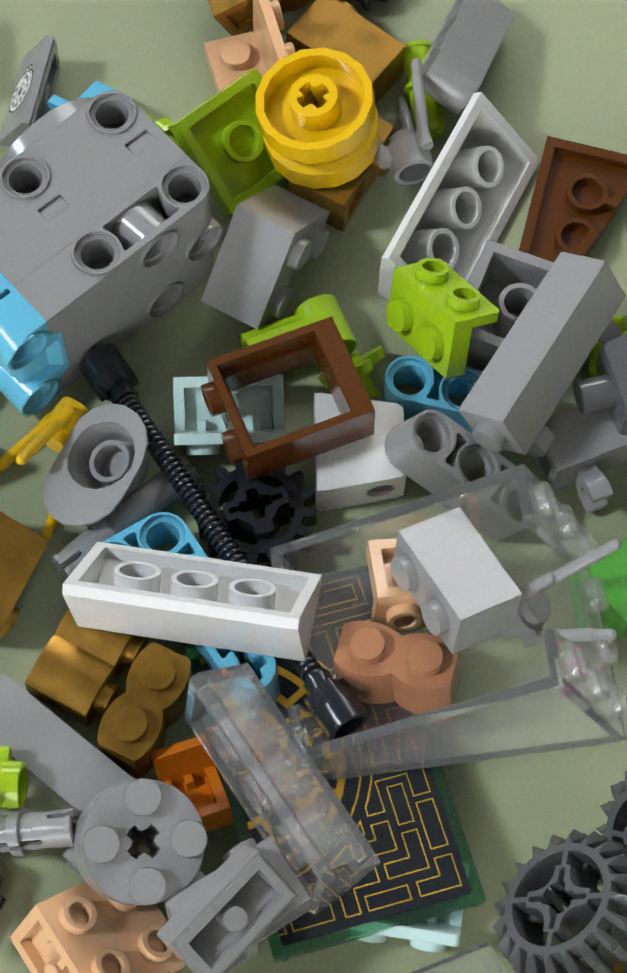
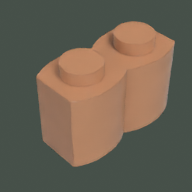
[333,621,461,717]

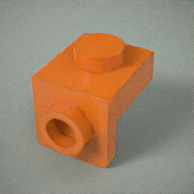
[151,735,234,832]

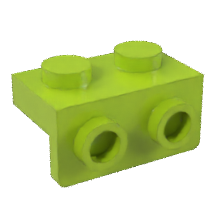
[386,258,499,379]

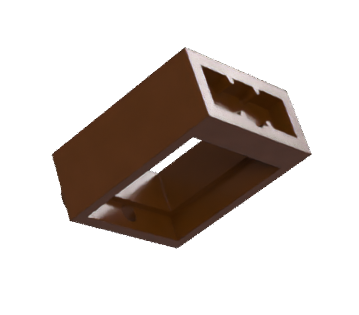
[201,316,375,480]

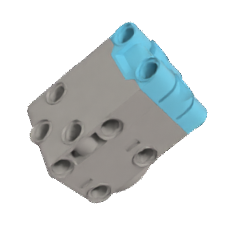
[0,90,224,417]

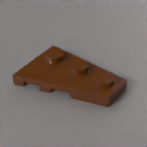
[519,136,627,262]

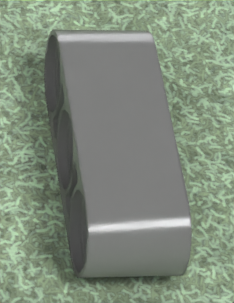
[422,0,514,115]
[385,410,544,534]

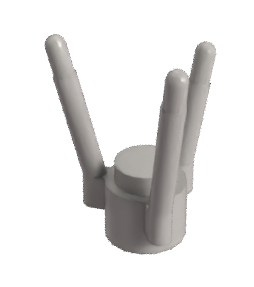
[376,58,434,185]
[499,539,622,647]

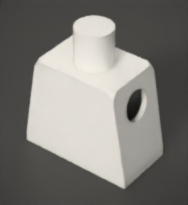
[313,393,424,511]

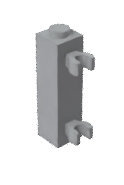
[458,252,626,457]
[529,407,627,514]
[0,674,150,876]

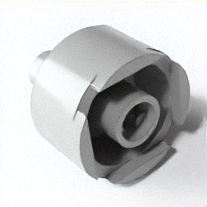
[74,778,207,905]

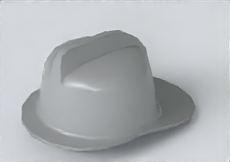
[43,403,149,527]

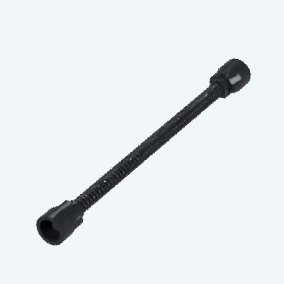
[79,343,369,742]

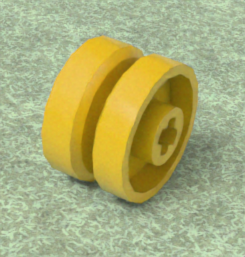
[255,47,381,189]

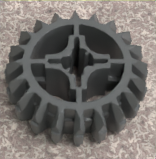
[492,829,627,973]

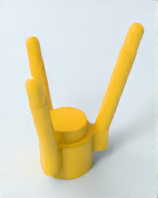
[0,397,89,539]

